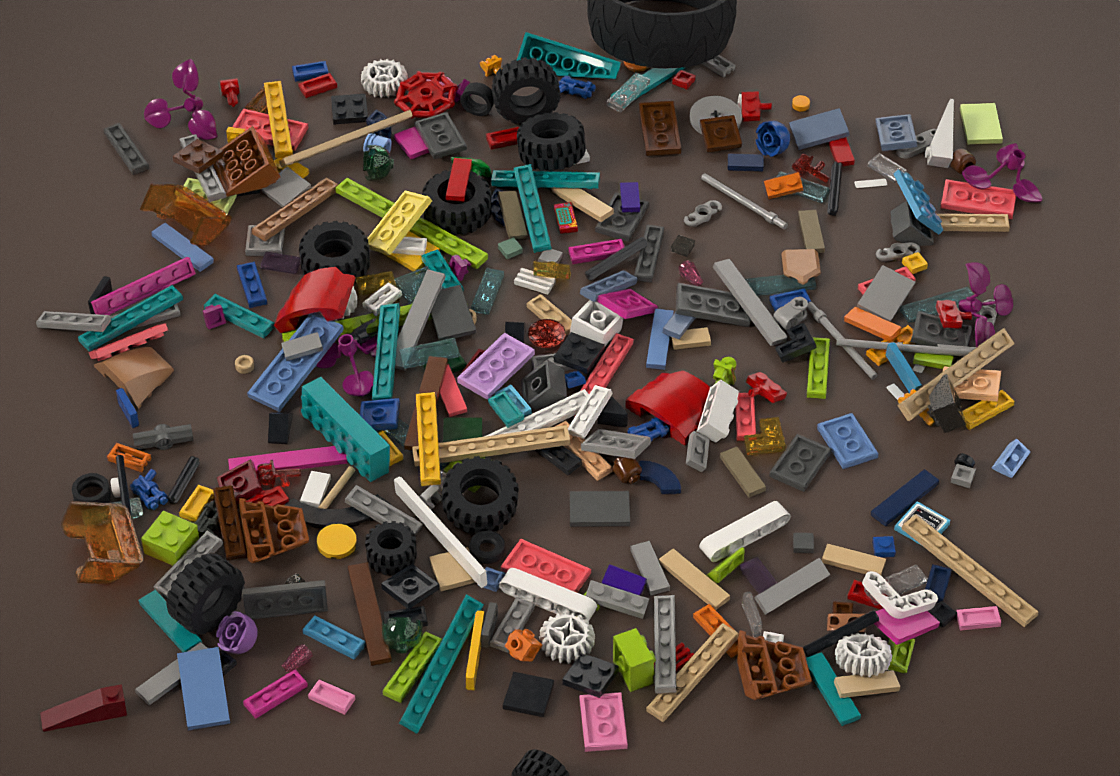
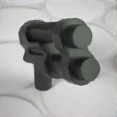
[194,501,220,537]

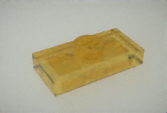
[532,261,571,279]

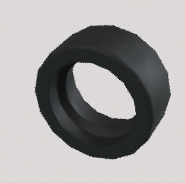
[461,82,494,116]
[72,473,111,511]

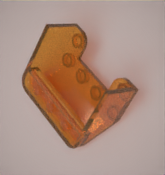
[61,501,143,584]

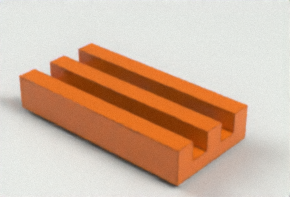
[107,443,152,472]

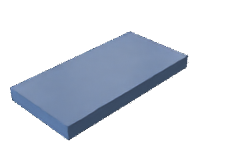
[177,647,230,730]

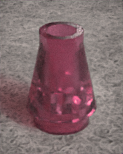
[678,260,704,286]
[282,644,313,673]

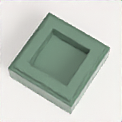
[498,237,523,259]

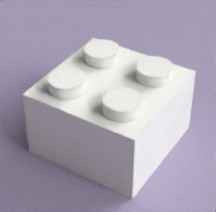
[570,300,623,346]

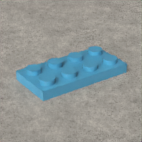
[894,169,944,235]

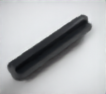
[167,456,200,504]

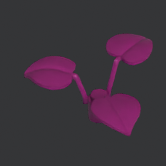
[144,59,218,140]
[962,143,1043,202]
[959,262,1013,347]
[316,334,378,397]

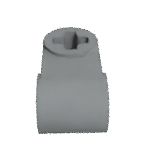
[773,297,808,330]

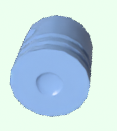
[363,133,392,159]

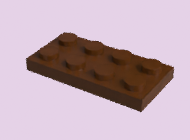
[639,101,681,156]

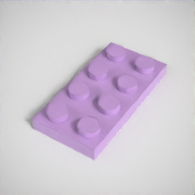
[457,333,535,400]

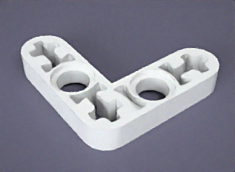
[862,571,938,619]

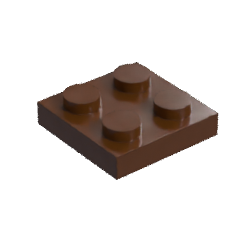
[699,115,742,152]
[173,139,224,174]

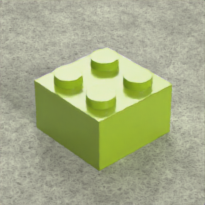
[141,511,199,566]
[613,628,656,692]

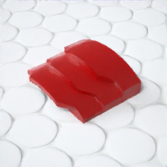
[274,267,356,333]
[625,371,710,446]

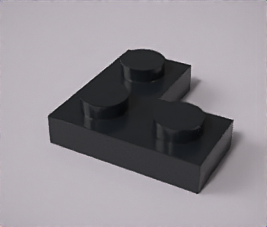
[775,323,817,363]

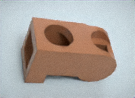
[827,614,866,634]

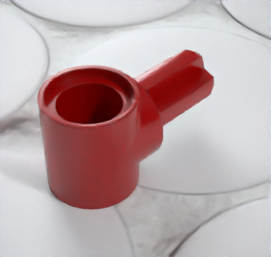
[220,78,240,107]

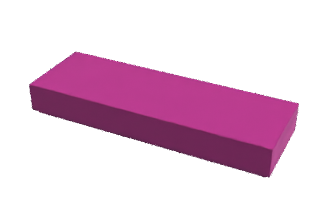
[568,239,624,264]
[243,669,308,719]

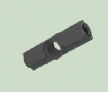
[133,424,193,450]

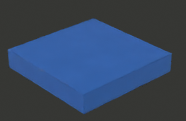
[360,398,400,431]

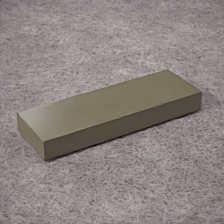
[497,191,528,239]
[798,210,825,253]
[720,447,766,498]

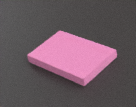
[579,692,628,752]

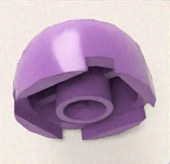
[216,611,258,654]

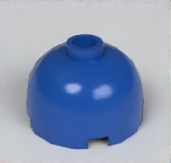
[755,121,790,157]

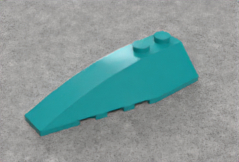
[517,32,622,79]

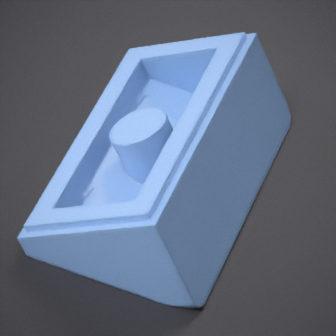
[992,439,1030,478]

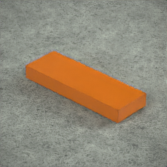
[844,307,901,342]
[693,604,738,658]

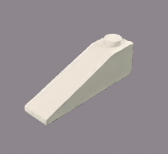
[925,99,954,168]

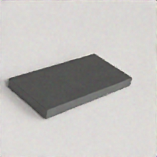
[676,283,750,327]
[242,580,328,619]

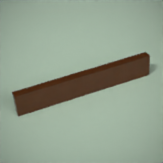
[404,356,448,451]
[348,562,391,666]

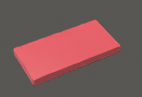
[232,109,308,151]
[940,179,1016,219]
[501,539,591,593]

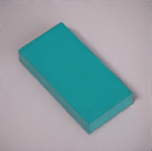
[488,390,525,428]

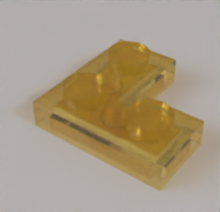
[356,271,400,303]
[744,417,786,455]

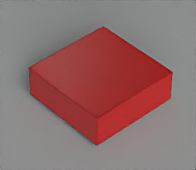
[672,70,696,90]

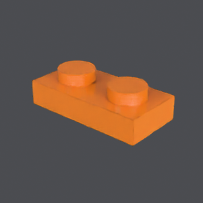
[764,172,803,199]

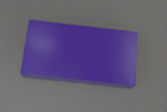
[620,182,640,212]
[602,564,647,596]

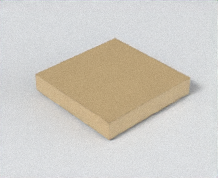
[429,547,476,591]

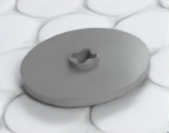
[690,96,742,134]

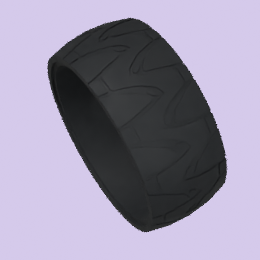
[587,0,737,69]

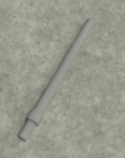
[701,173,788,230]
[807,302,877,380]

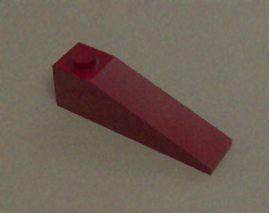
[40,684,127,732]

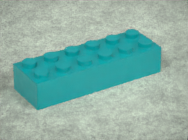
[301,377,390,482]

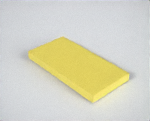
[368,191,432,255]

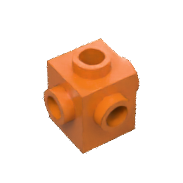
[505,629,542,662]

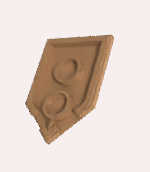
[781,249,821,285]

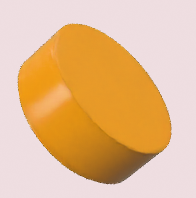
[792,95,810,112]

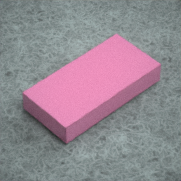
[956,606,1001,631]
[308,680,356,715]

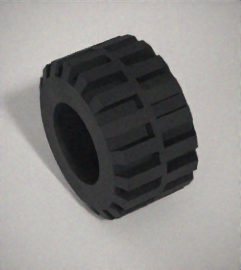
[365,521,417,575]
[512,749,570,776]

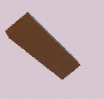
[213,485,247,560]

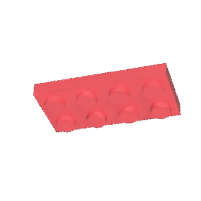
[88,323,168,361]

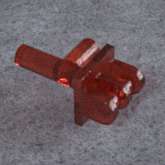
[792,154,830,184]
[257,460,301,488]

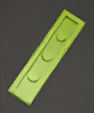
[807,337,830,399]
[383,631,442,703]

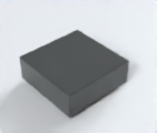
[793,533,814,553]

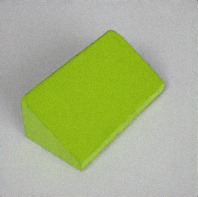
[706,547,744,584]
[888,638,915,673]

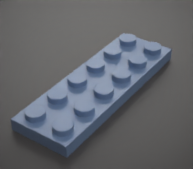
[247,313,344,412]

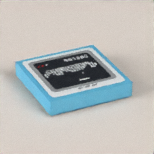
[894,501,950,546]

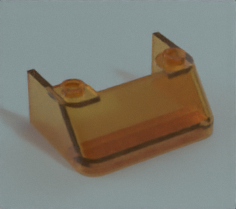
[140,184,232,246]

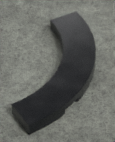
[285,494,392,529]

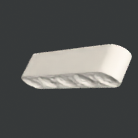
[699,501,791,562]
[499,568,597,621]

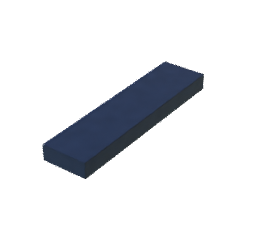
[871,469,939,526]

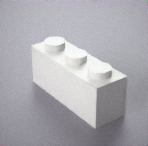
[697,380,739,443]

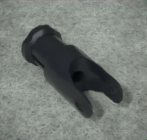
[350,318,378,344]

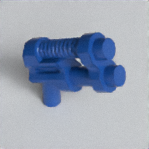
[559,75,596,99]
[627,417,669,442]
[130,469,168,510]

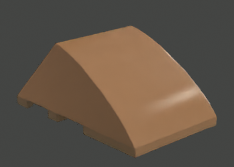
[94,347,174,409]

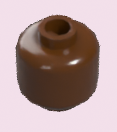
[950,149,976,174]
[613,457,642,484]

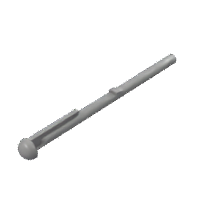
[836,338,976,356]

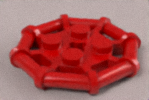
[394,71,458,119]

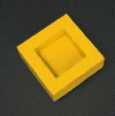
[226,127,245,143]
[902,252,928,274]

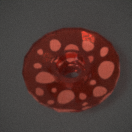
[528,319,566,348]

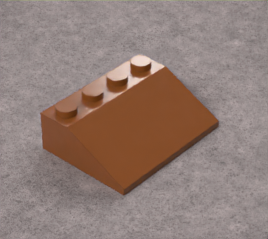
[213,126,281,197]

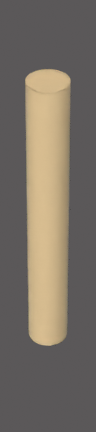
[318,466,355,509]

